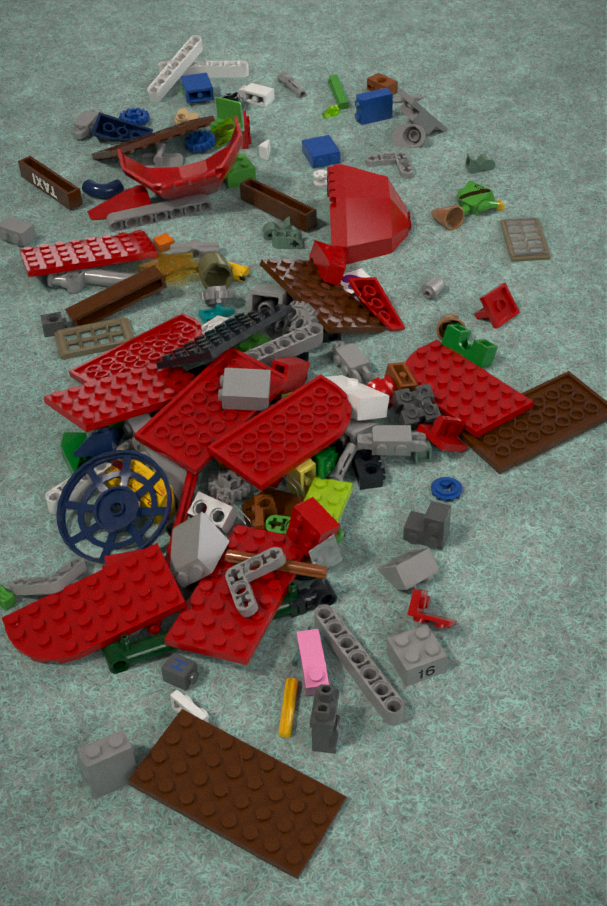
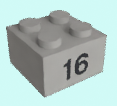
[387,624,448,687]

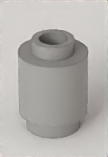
[422,277,445,300]

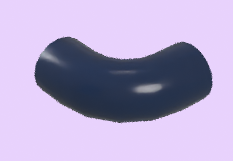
[82,179,124,199]

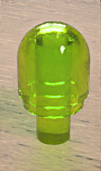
[322,105,340,118]

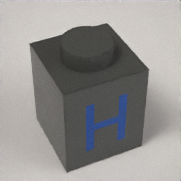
[161,652,199,691]

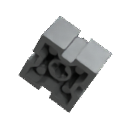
[391,383,441,431]

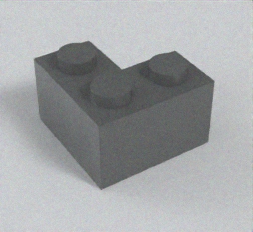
[403,501,451,550]

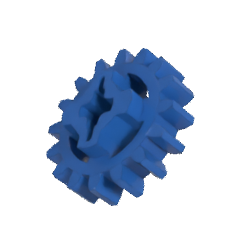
[119,107,150,125]
[184,130,216,153]

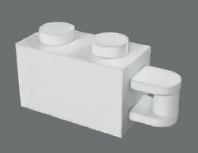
[237,83,275,107]

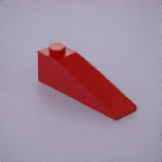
[87,185,151,220]
[348,277,405,331]

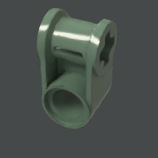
[272,229,302,249]

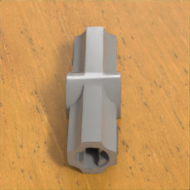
[170,240,219,260]

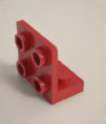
[241,111,251,149]
[407,589,457,629]

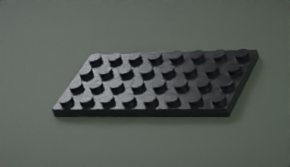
[156,303,293,370]

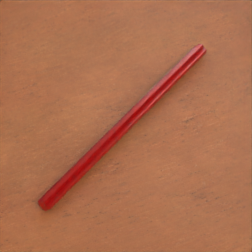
[147,471,199,635]

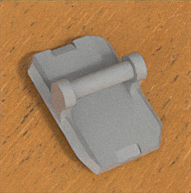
[140,142,184,168]

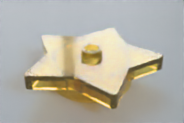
[138,252,198,282]

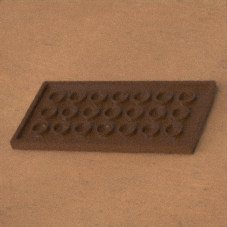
[92,116,215,161]
[260,258,385,333]
[458,371,607,474]
[128,709,347,879]

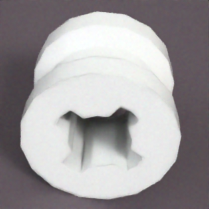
[313,170,327,187]

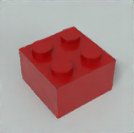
[286,497,340,560]

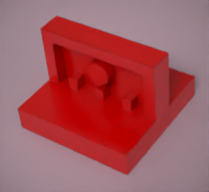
[474,282,520,329]
[416,415,468,452]

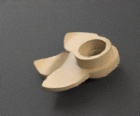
[174,107,199,124]

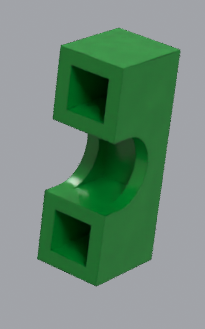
[441,323,498,368]

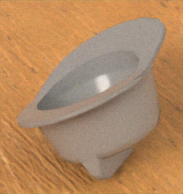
[392,124,426,148]

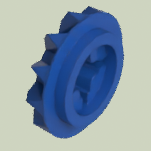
[431,477,463,502]

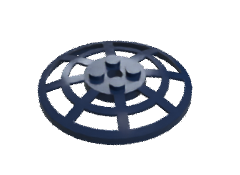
[56,450,172,564]

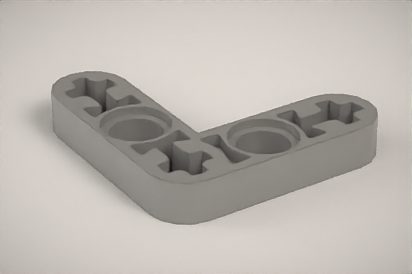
[366,152,414,179]
[225,547,286,617]
[10,558,87,595]

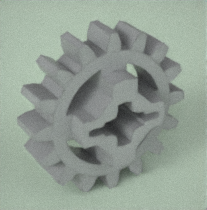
[199,285,236,304]
[208,469,251,502]

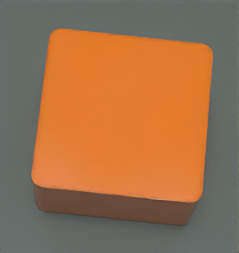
[153,233,174,253]

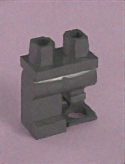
[310,684,340,754]

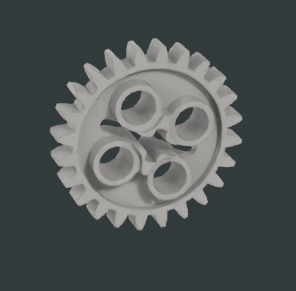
[267,301,319,340]

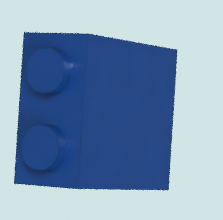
[181,73,214,104]
[355,88,393,125]
[302,135,340,169]

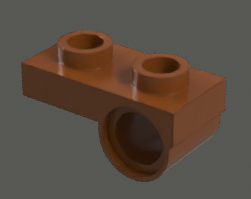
[252,495,278,531]

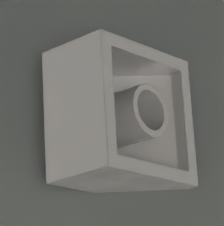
[377,548,440,592]

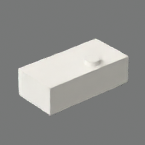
[326,375,389,421]

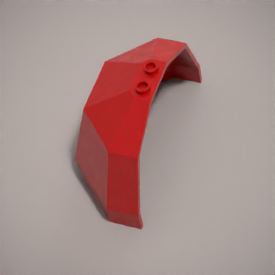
[117,116,244,200]
[327,164,411,264]

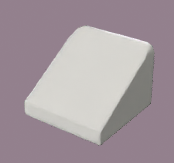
[259,139,270,160]

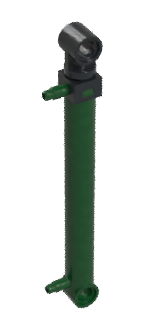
[104,578,337,674]

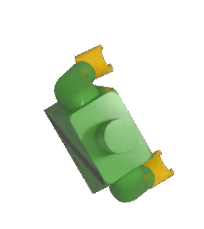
[457,180,505,217]

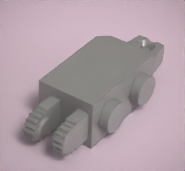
[73,110,104,139]
[332,341,372,383]
[357,425,427,456]

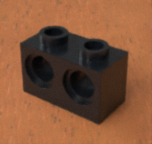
[352,449,386,490]

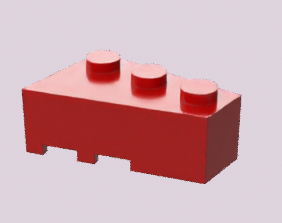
[309,240,346,286]

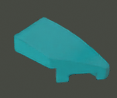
[198,303,235,324]

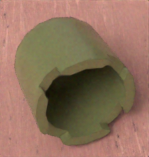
[198,252,234,289]

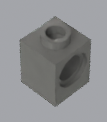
[40,312,67,337]

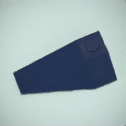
[91,112,153,141]
[74,426,124,457]

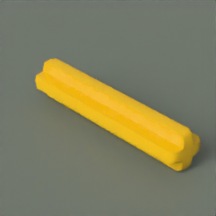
[278,677,298,738]

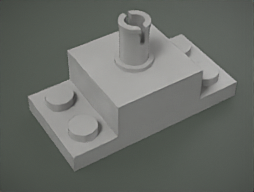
[397,88,447,135]

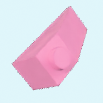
[296,629,329,696]

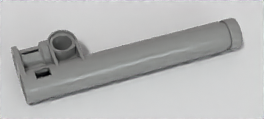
[47,268,167,295]

